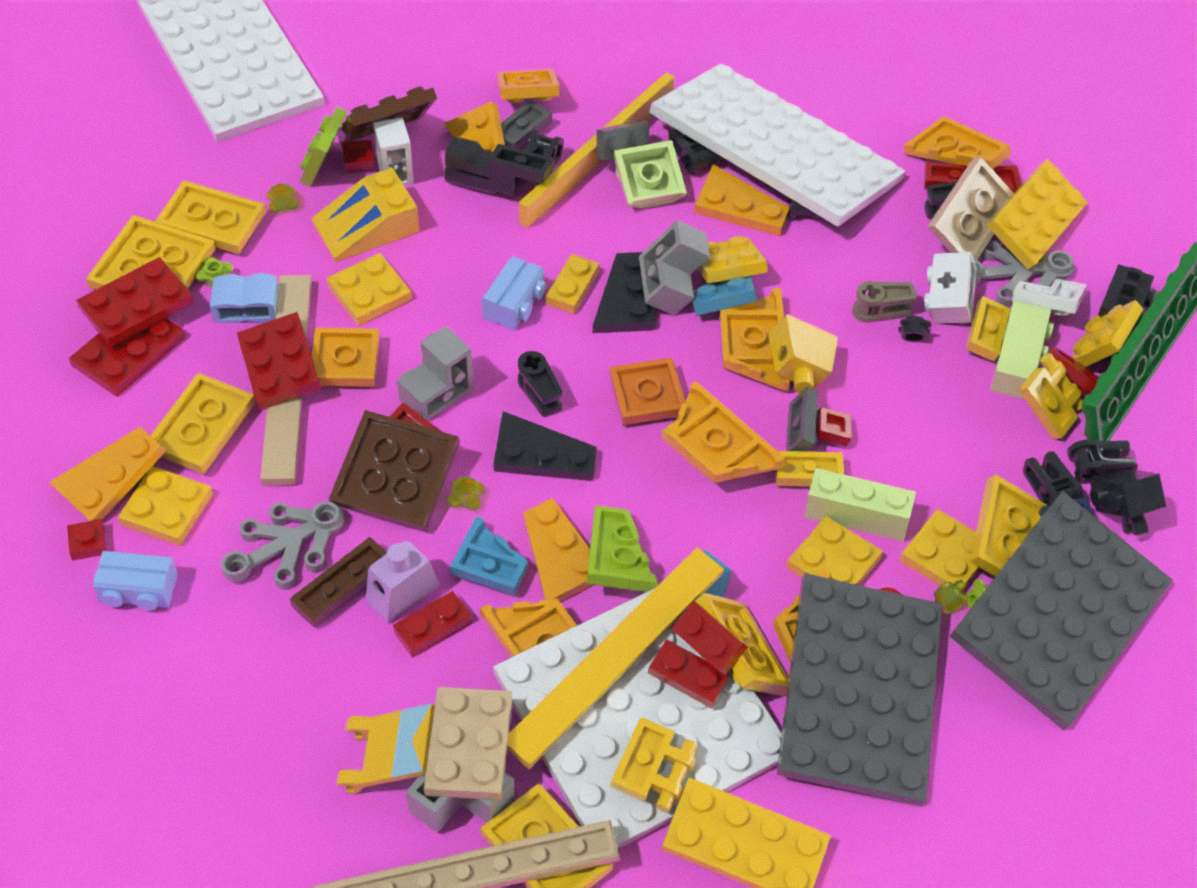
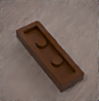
[289,537,387,627]

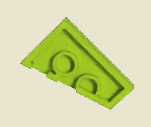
[586,505,658,592]

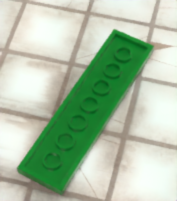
[1082,242,1197,441]

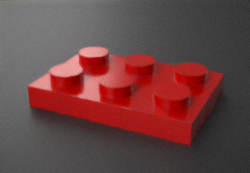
[76,257,194,347]
[237,312,322,410]
[69,318,185,397]

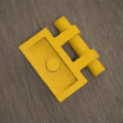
[1019,353,1083,439]
[610,717,698,812]

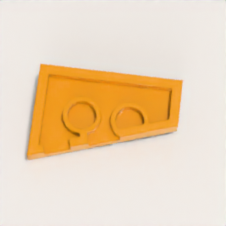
[904,116,1011,169]
[694,164,790,236]
[49,427,167,521]
[523,498,593,602]

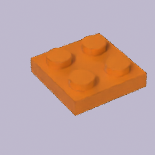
[609,357,685,425]

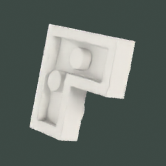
[1012,278,1087,315]

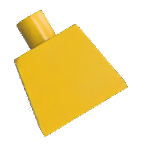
[769,314,837,394]

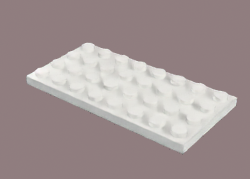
[136,0,325,143]
[649,63,906,227]

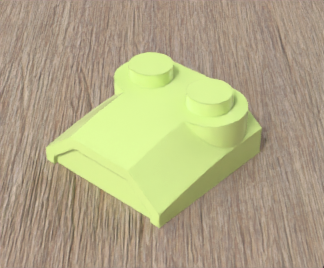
[614,140,687,209]

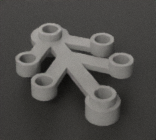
[974,240,1075,307]
[221,502,344,590]

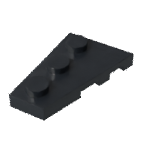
[592,252,656,333]
[493,411,597,481]

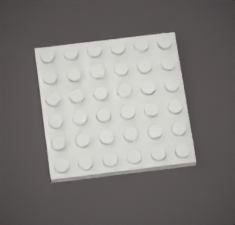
[493,588,782,850]

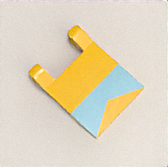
[336,703,435,794]

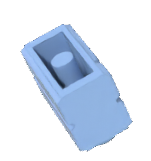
[481,256,547,330]
[93,551,178,611]

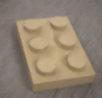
[927,157,1014,260]
[424,687,513,800]

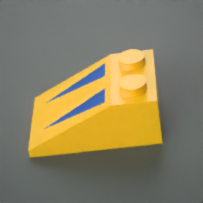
[311,168,419,263]

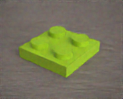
[299,106,347,187]

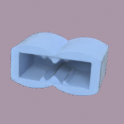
[210,273,279,323]

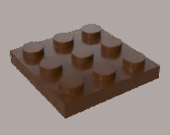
[337,86,438,145]
[329,410,460,532]

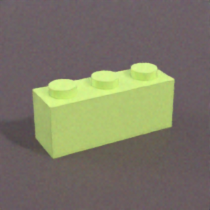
[990,300,1054,399]
[804,468,916,542]

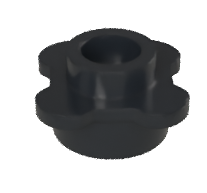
[898,316,932,342]

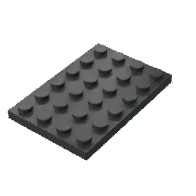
[950,491,1173,730]
[777,573,942,807]

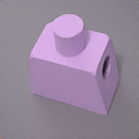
[366,540,440,624]

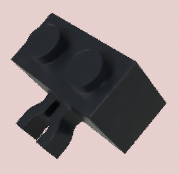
[1098,264,1156,332]
[1089,469,1167,536]

